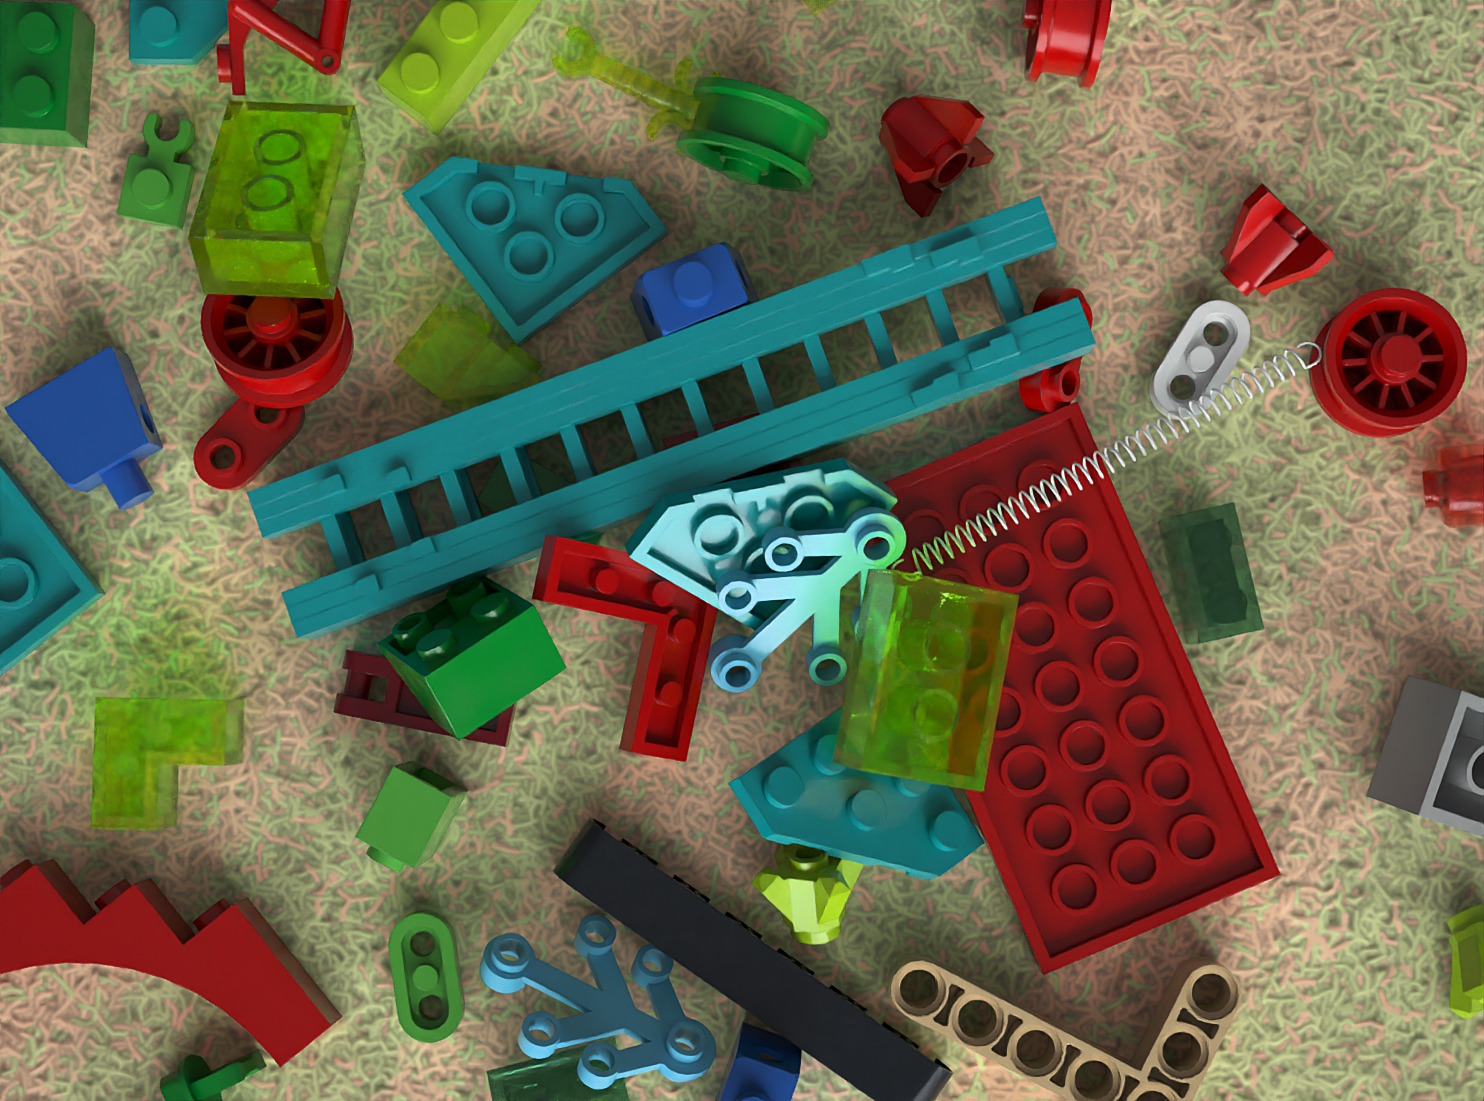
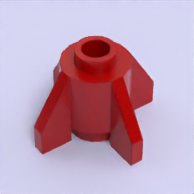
[879,94,994,218]
[1219,183,1335,297]

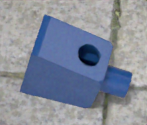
[629,242,759,342]
[5,346,163,510]
[715,1022,802,1101]

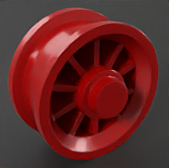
[1021,0,1112,89]
[200,254,354,409]
[1309,288,1467,438]

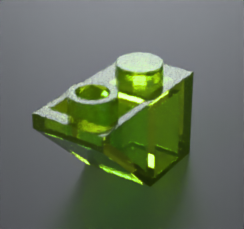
[393,301,543,408]

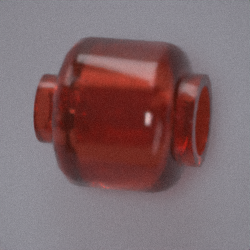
[1422,442,1484,528]

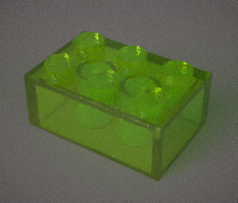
[188,101,366,299]
[833,569,1019,792]

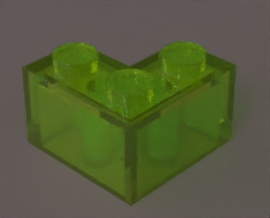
[91,696,245,831]

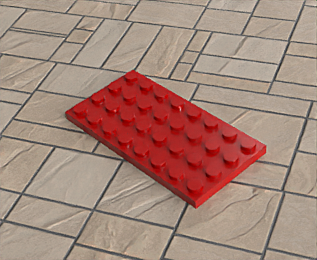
[865,402,1281,975]

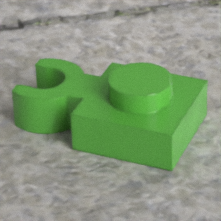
[117,113,196,230]

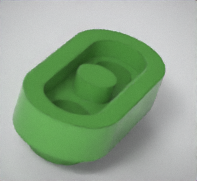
[388,910,465,1043]

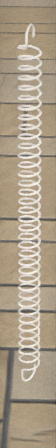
[890,342,1322,580]

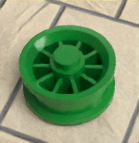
[676,77,830,192]

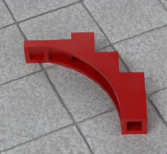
[0,859,342,1068]

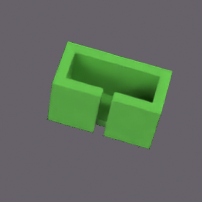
[355,761,468,872]

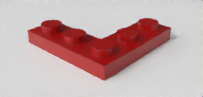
[532,535,718,762]

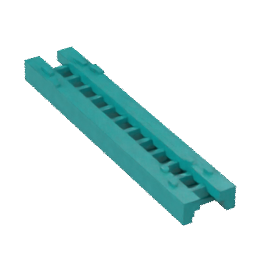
[247,196,1096,639]

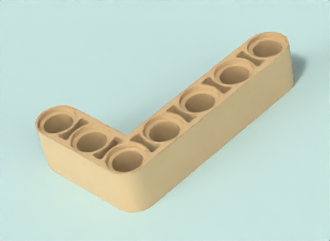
[887,953,1242,1101]

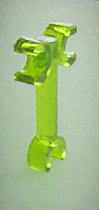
[551,26,721,157]

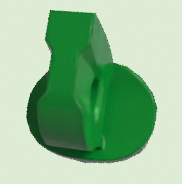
[160,1049,267,1101]

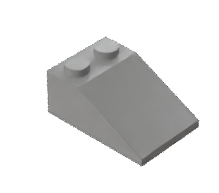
[1366,675,1484,837]

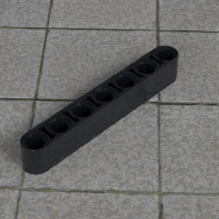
[553,817,954,1101]

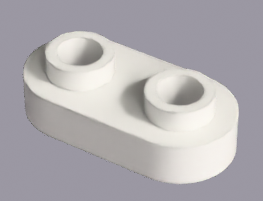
[1149,300,1250,420]

